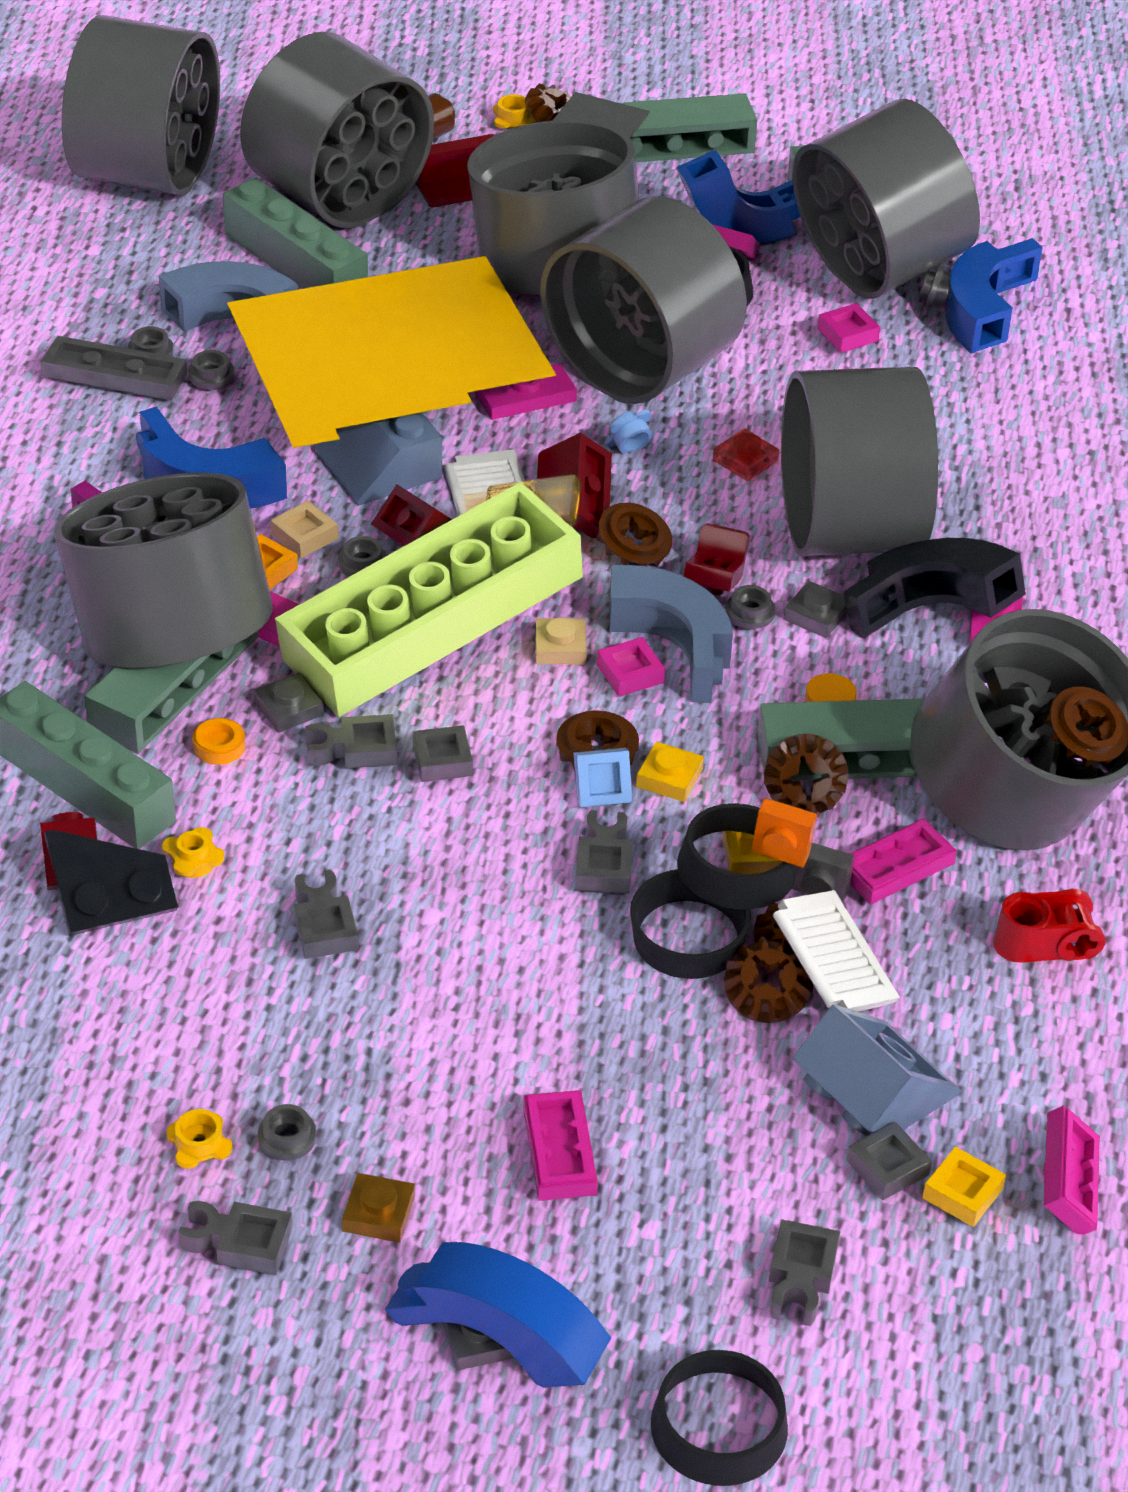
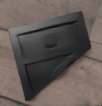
[44,830,178,936]

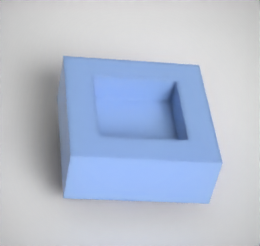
[574,748,632,808]

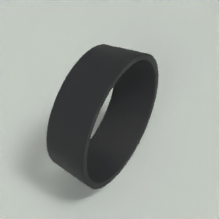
[677,803,796,910]
[630,869,751,979]
[651,1350,788,1486]

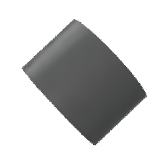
[61,15,220,196]
[240,32,434,228]
[792,99,980,299]
[467,120,639,295]
[540,196,747,404]
[781,367,938,556]
[54,472,273,668]
[910,609,1128,850]

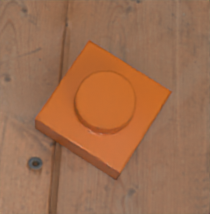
[751,798,818,868]

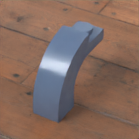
[159,261,298,332]
[609,565,733,703]

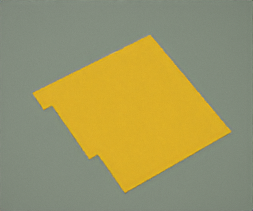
[227,256,557,448]

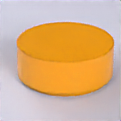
[805,673,857,702]
[193,718,245,765]

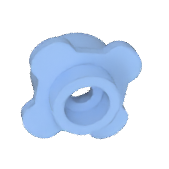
[605,410,653,454]

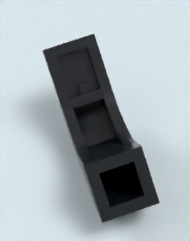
[843,538,1026,639]

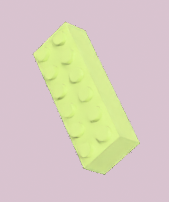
[275,482,583,718]

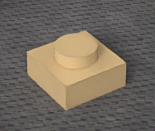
[270,500,339,559]
[535,618,587,665]

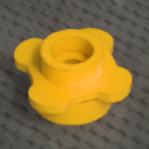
[493,94,535,129]
[162,827,225,878]
[166,1109,233,1169]

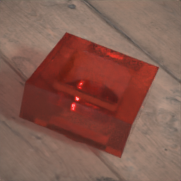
[713,428,779,482]

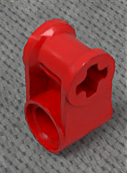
[993,889,1106,963]

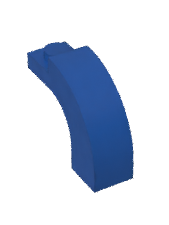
[677,149,801,243]
[945,238,1043,353]
[136,406,287,509]
[385,1242,612,1388]

